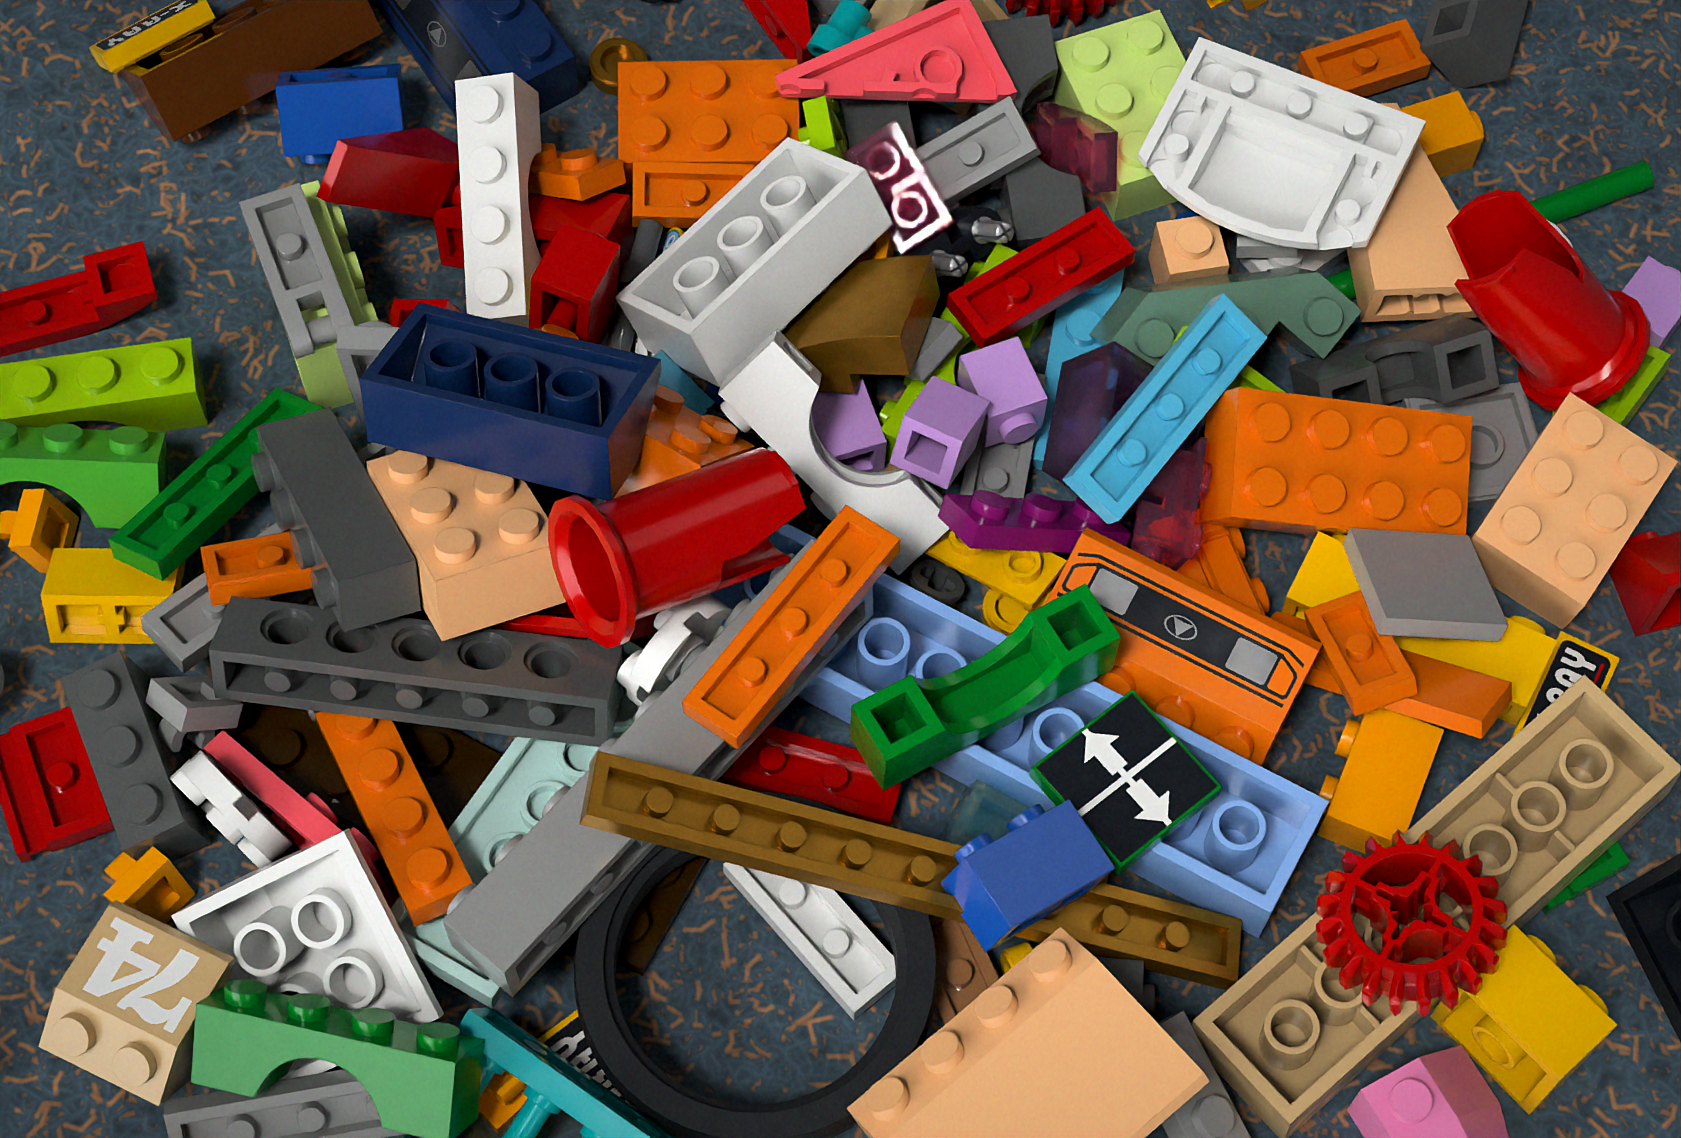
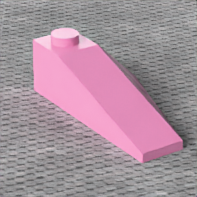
[1347,1045,1509,1138]

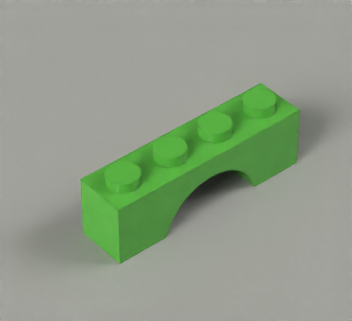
[0,421,168,529]

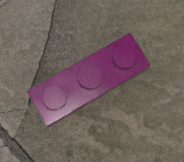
[937,490,1131,553]

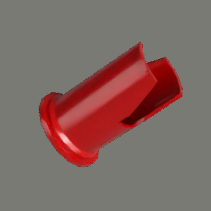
[1446,189,1651,411]
[548,447,806,648]

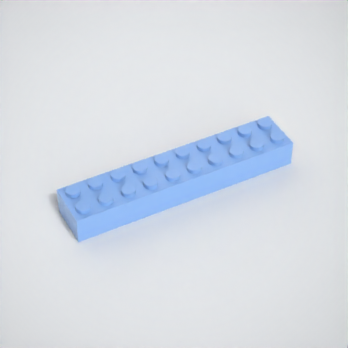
[688,523,1329,939]

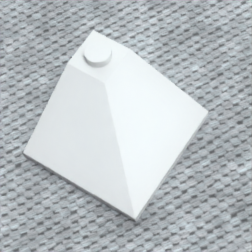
[171,828,444,1081]

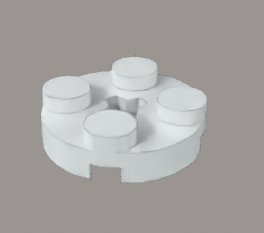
[616,593,732,707]
[170,750,293,868]

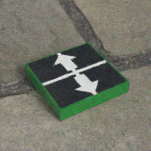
[1029,689,1222,875]

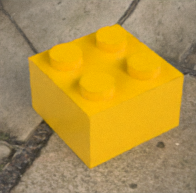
[1430,924,1617,1115]

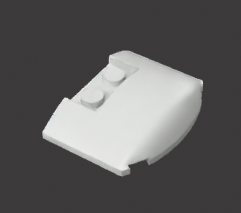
[1138,37,1426,250]

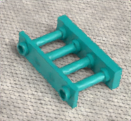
[396,1007,677,1138]

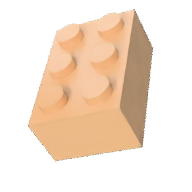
[1470,392,1678,630]
[366,450,566,641]

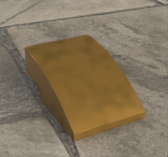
[781,255,940,393]

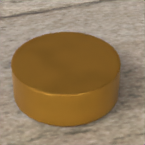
[589,38,647,96]

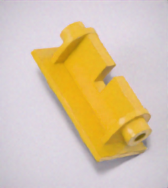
[925,529,1067,612]

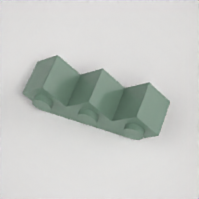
[1089,266,1362,377]

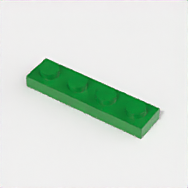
[108,387,325,581]

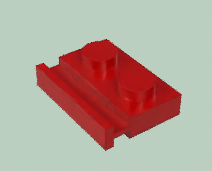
[0,706,115,863]

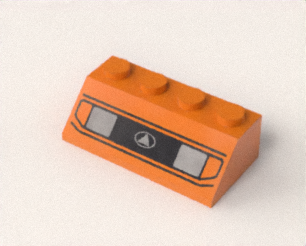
[1044,527,1322,767]

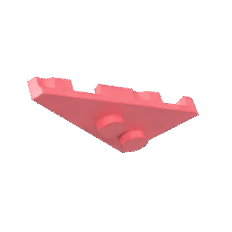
[775,0,1017,103]
[203,730,396,909]

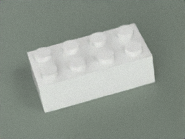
[615,137,893,387]

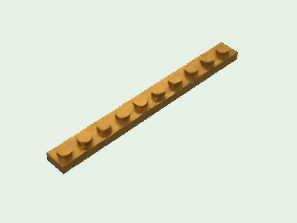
[579,751,1242,990]

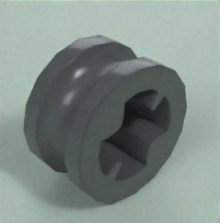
[904,559,965,609]

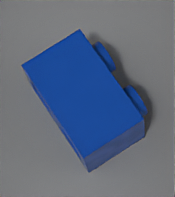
[275,63,408,164]
[940,799,1115,953]

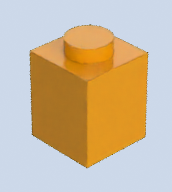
[1400,90,1484,178]

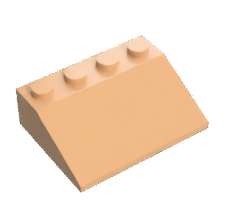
[847,927,1210,1138]

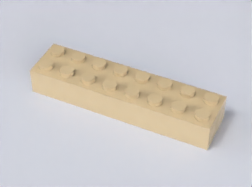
[1192,674,1681,1138]

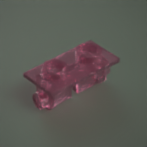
[1131,437,1212,571]

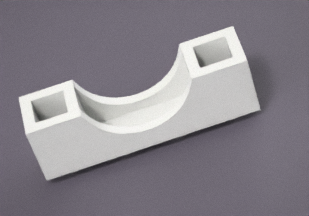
[455,72,542,328]
[718,329,950,576]

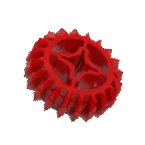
[1316,829,1508,1018]

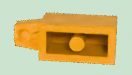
[1317,707,1444,854]

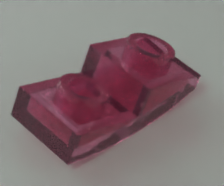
[1029,102,1118,193]
[843,120,955,255]

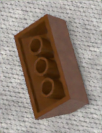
[119,0,383,144]

